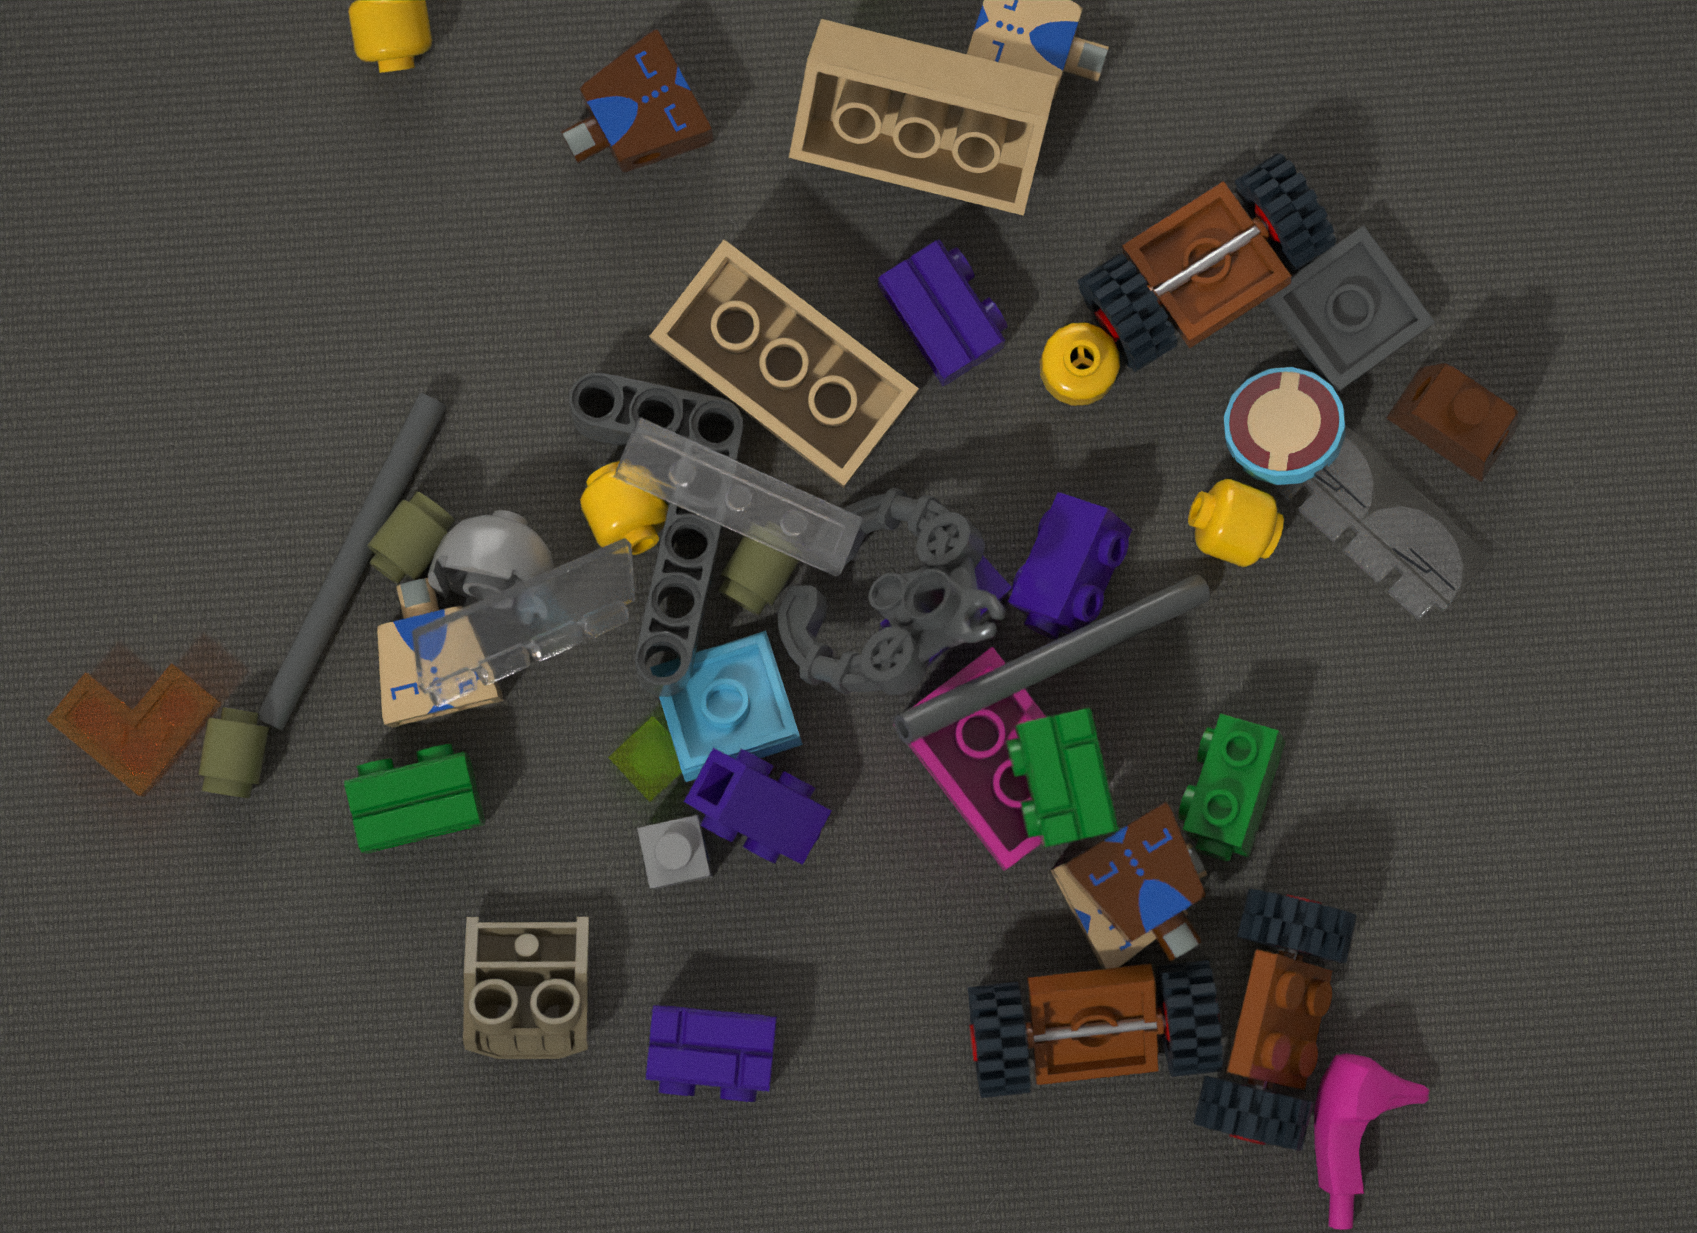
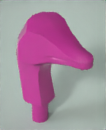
[1314,1053,1430,1230]

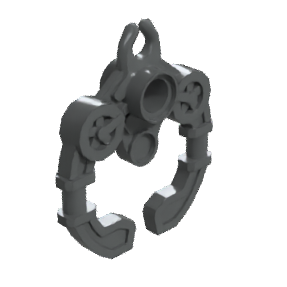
[778,487,1005,695]

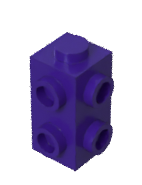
[1008,492,1133,639]
[684,747,831,865]

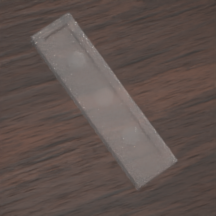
[613,417,863,576]

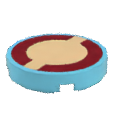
[1224,367,1346,485]

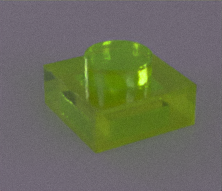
[608,716,682,802]

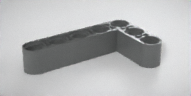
[569,373,743,697]

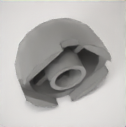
[428,510,554,622]

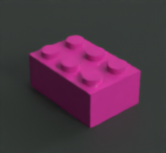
[893,647,1046,871]

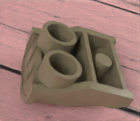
[463,917,590,1059]

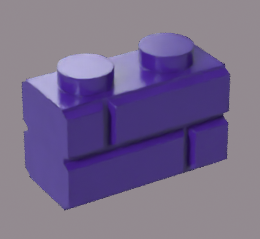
[878,239,1008,386]
[646,1005,777,1102]

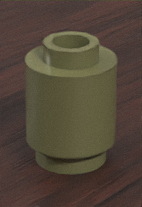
[367,491,455,585]
[718,521,802,616]
[198,707,269,798]

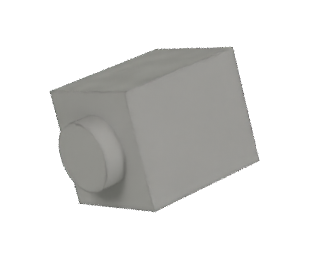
[637,815,713,890]

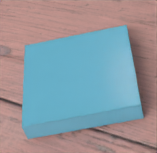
[650,631,803,782]

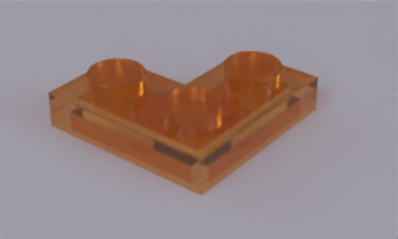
[46,663,222,797]

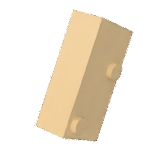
[789,19,1058,215]
[649,240,919,488]

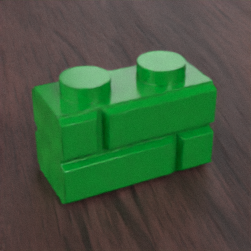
[1006,708,1119,848]
[344,744,485,854]

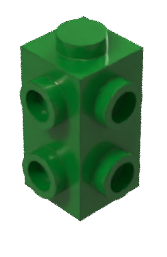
[1178,713,1286,861]

